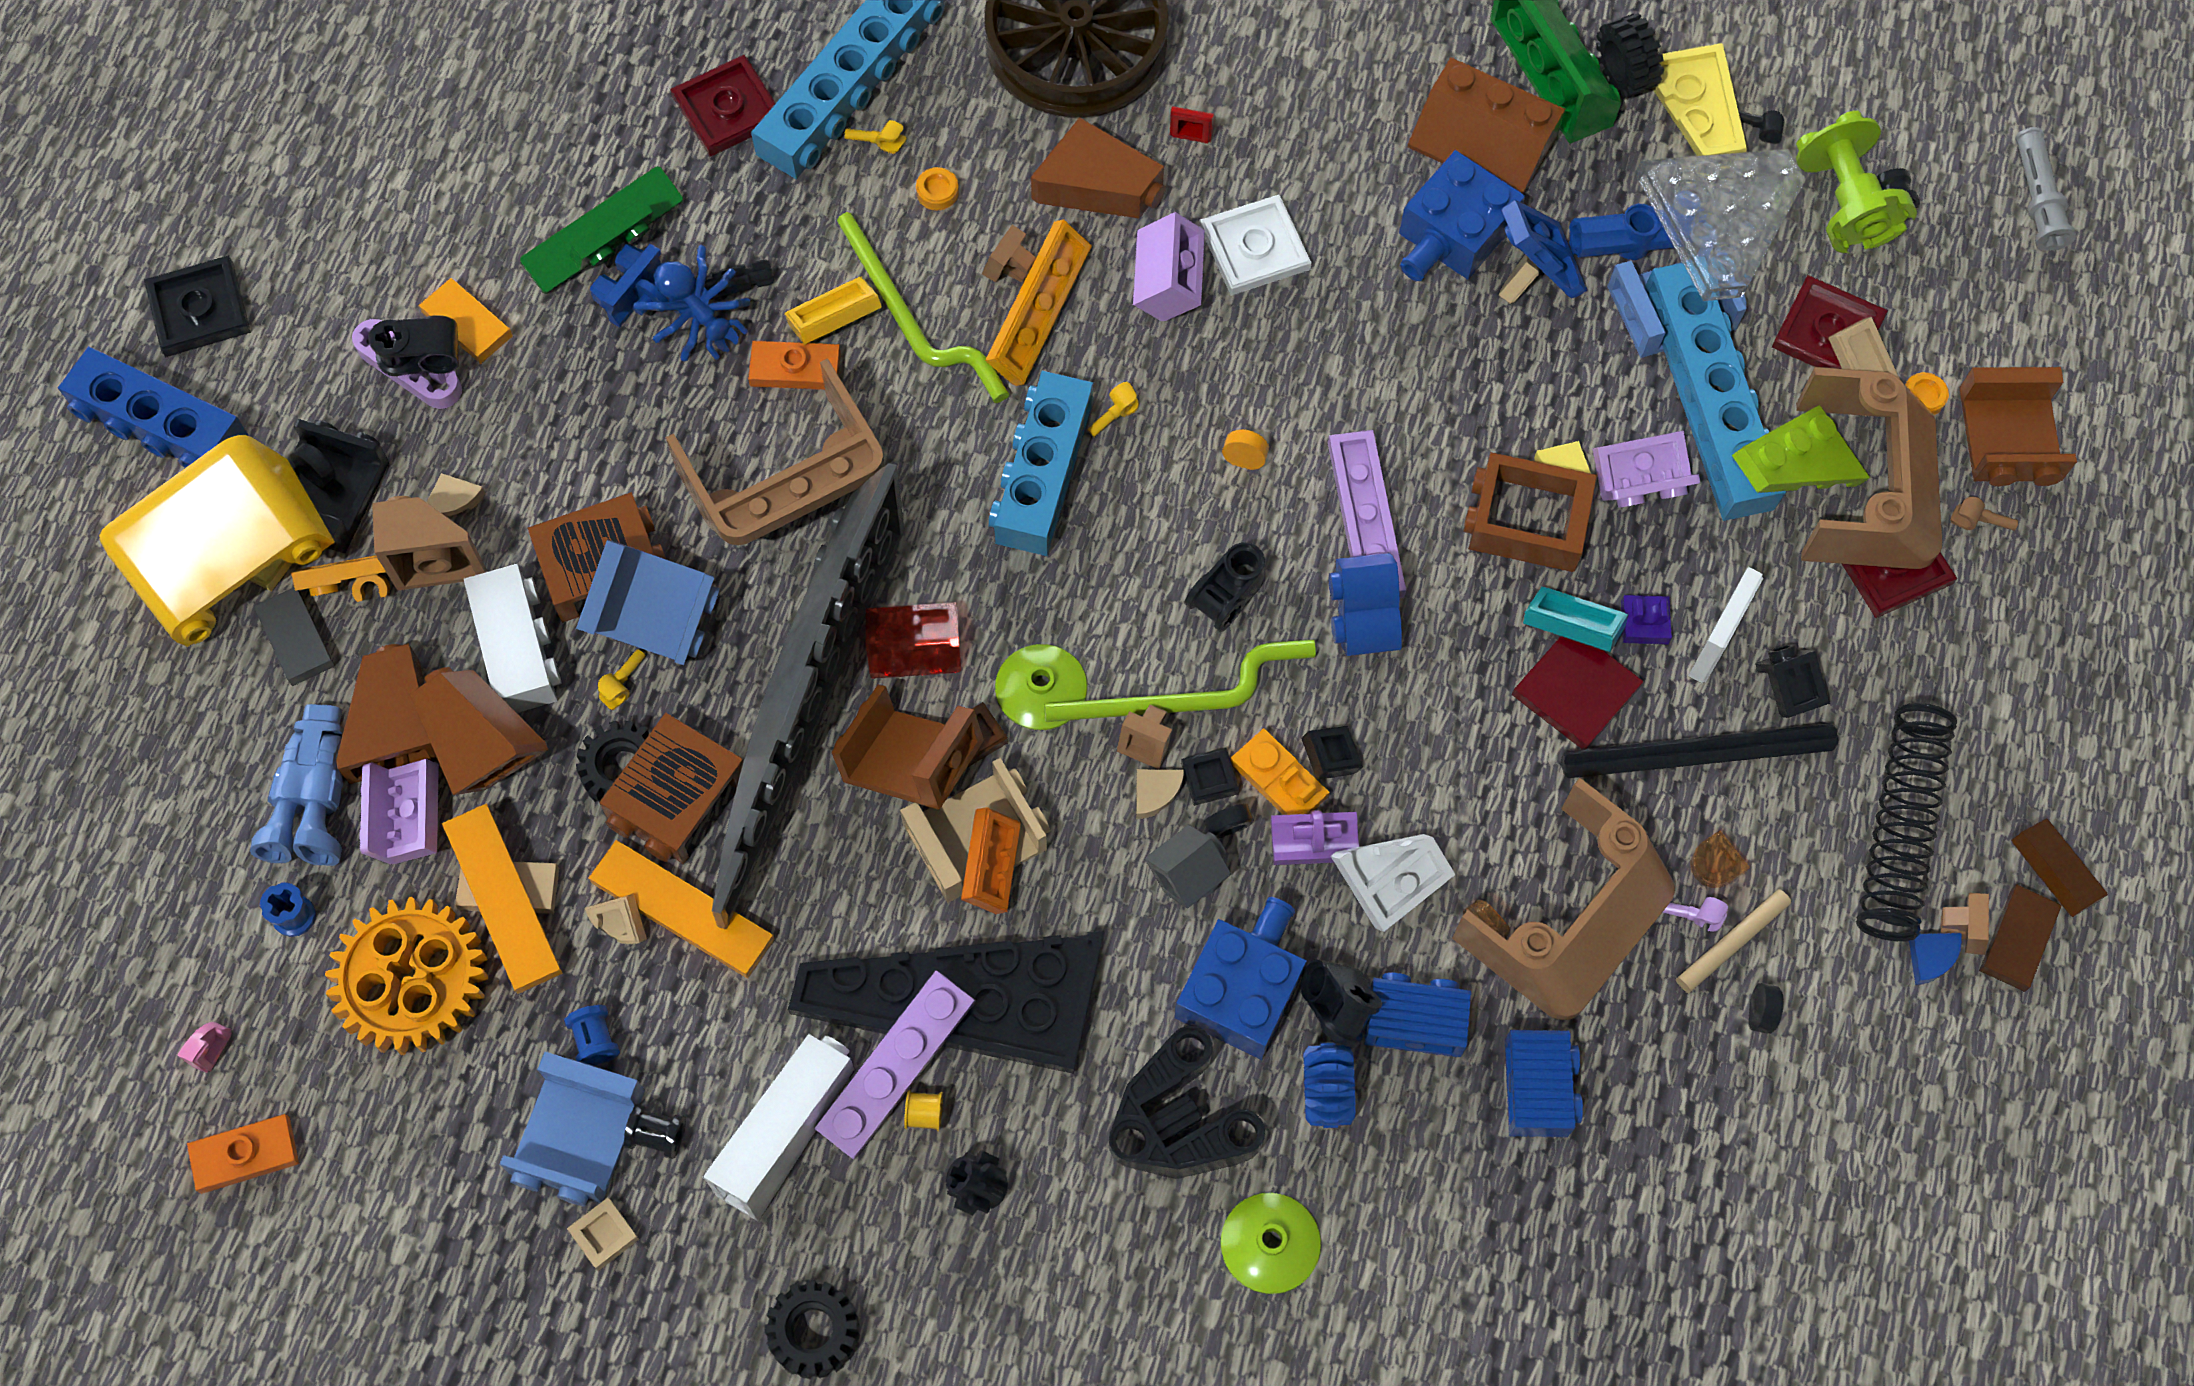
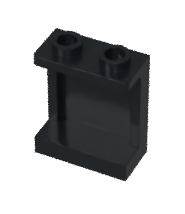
[289,419,389,554]

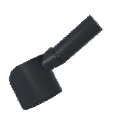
[1738,110,1784,144]

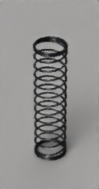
[1856,703,1957,942]

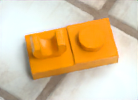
[291,555,390,602]
[1230,728,1330,815]

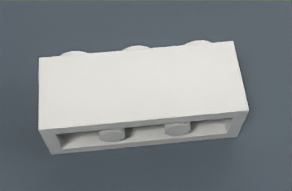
[464,564,561,713]

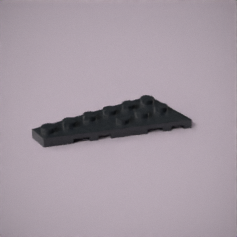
[788,930,1104,1074]

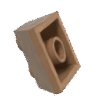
[372,496,488,591]

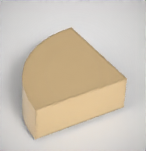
[1499,255,1540,304]
[426,473,485,518]
[1136,769,1184,819]
[585,894,647,944]

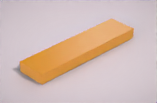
[985,219,1092,386]
[442,803,563,994]
[589,840,775,979]

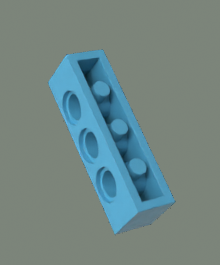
[988,371,1093,556]

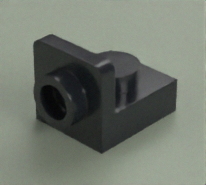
[1755,644,1830,718]

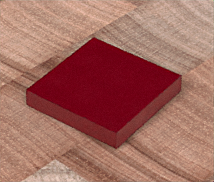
[670,54,776,157]
[1771,275,1888,369]
[1842,552,1957,618]
[1512,636,1644,749]

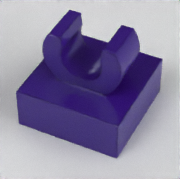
[1621,595,1672,644]

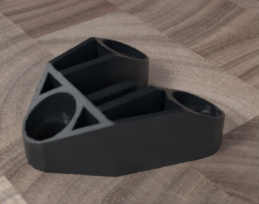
[1109,1026,1265,1179]

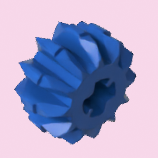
[1303,1043,1356,1128]

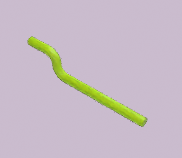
[837,212,1009,404]
[1044,640,1316,722]

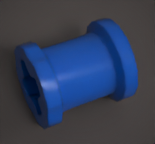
[260,882,316,937]
[564,1004,620,1066]

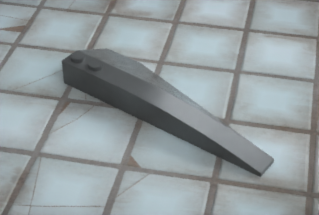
[712,463,904,929]

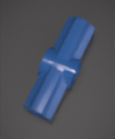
[1569,203,1705,260]

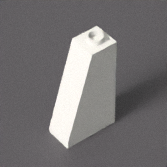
[703,1034,854,1221]

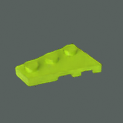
[1732,405,1870,493]

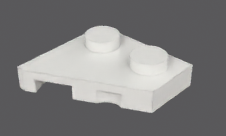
[1331,834,1455,932]

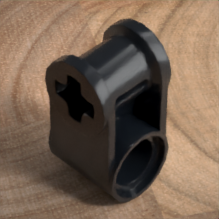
[368,315,459,376]
[1184,542,1265,632]
[1300,959,1383,1048]

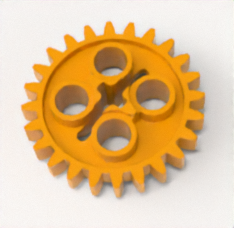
[325,897,488,1055]

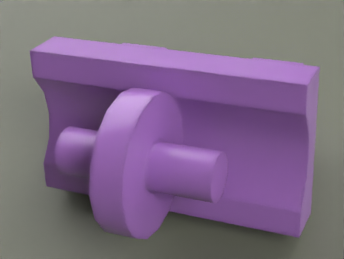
[1270,810,1360,865]

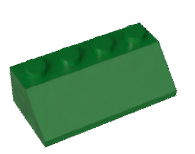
[1490,0,1621,144]

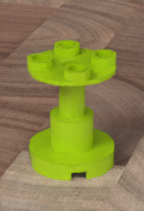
[1796,110,1917,253]

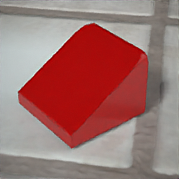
[1170,106,1216,144]

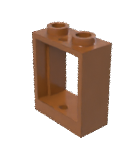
[1463,452,1597,572]

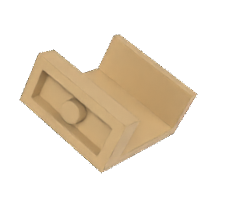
[900,758,1050,903]

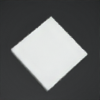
[1200,195,1311,296]
[1688,567,1763,683]

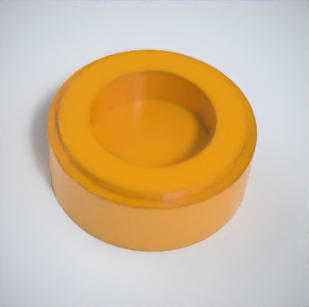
[916,167,959,211]
[1905,372,1949,415]
[1222,430,1269,470]

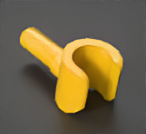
[845,120,907,154]
[1087,382,1139,437]
[598,649,645,710]

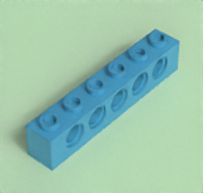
[751,0,944,179]
[1644,259,1786,521]

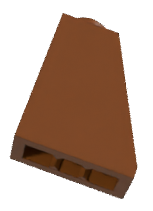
[1031,117,1166,219]
[336,643,438,784]
[410,667,548,795]

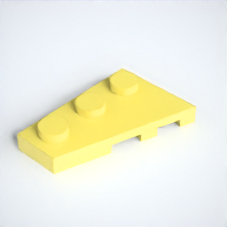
[1652,43,1747,165]

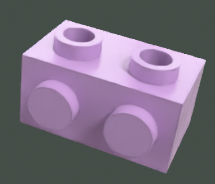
[1133,212,1205,321]

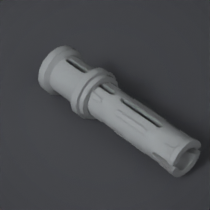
[2015,127,2077,251]

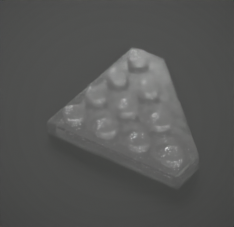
[1635,149,1806,301]

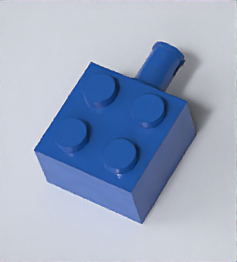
[1399,150,1525,281]
[1174,897,1307,1060]

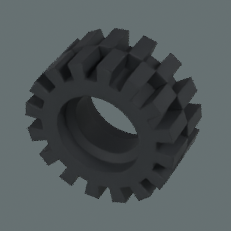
[1596,13,1664,98]
[576,721,649,802]
[765,1280,860,1379]

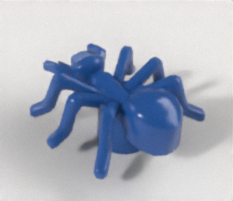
[634,245,751,362]

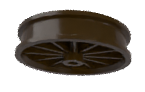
[984,0,1168,117]

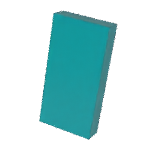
[1523,586,1628,652]

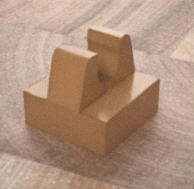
[982,225,1036,282]
[1117,705,1172,769]
[1941,893,1989,955]

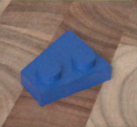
[1501,200,1587,299]

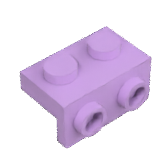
[1592,431,1700,508]
[359,759,439,864]

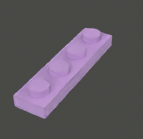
[1328,430,1406,598]
[814,970,976,1159]

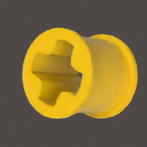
[904,1089,943,1132]

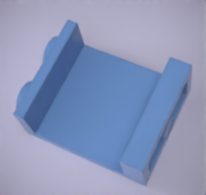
[1607,237,1747,358]
[576,539,720,665]
[500,1051,645,1207]

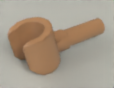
[1950,496,2018,531]

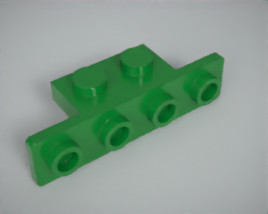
[520,166,683,294]

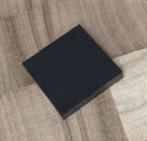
[144,255,251,357]

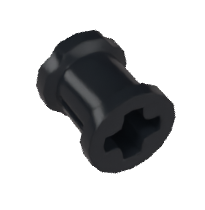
[624,1104,686,1159]

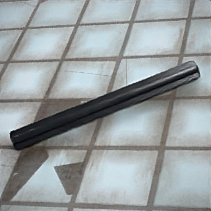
[1561,724,1838,778]

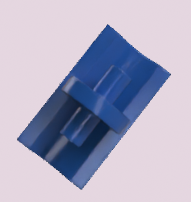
[590,244,669,327]

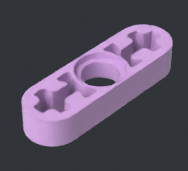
[352,319,462,409]

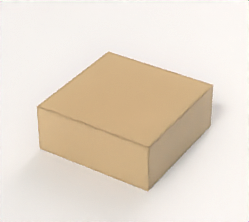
[567,1198,640,1271]

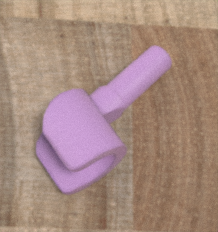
[1663,897,1728,932]

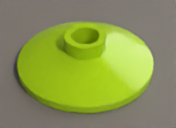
[995,644,1087,730]
[1221,1193,1321,1294]

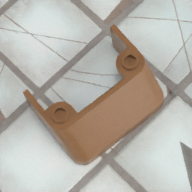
[665,358,884,545]
[1796,367,1942,569]
[1452,778,1675,1020]

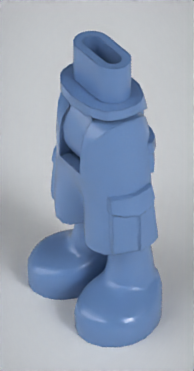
[250,704,344,866]

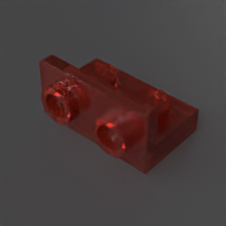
[866,602,961,679]

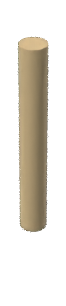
[1676,889,1791,993]

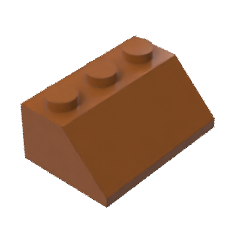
[1407,57,1565,194]

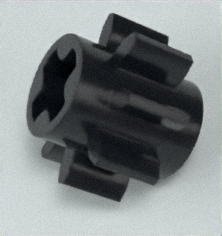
[946,1150,1008,1216]

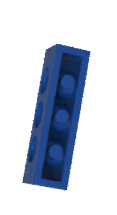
[58,346,249,468]

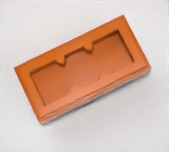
[748,341,841,390]
[961,807,1021,914]
[187,1114,299,1194]

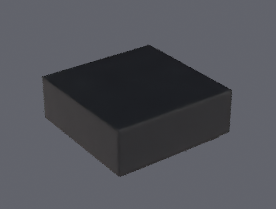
[1301,726,1363,780]
[1181,748,1239,806]

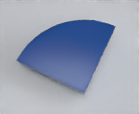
[1909,933,1962,985]

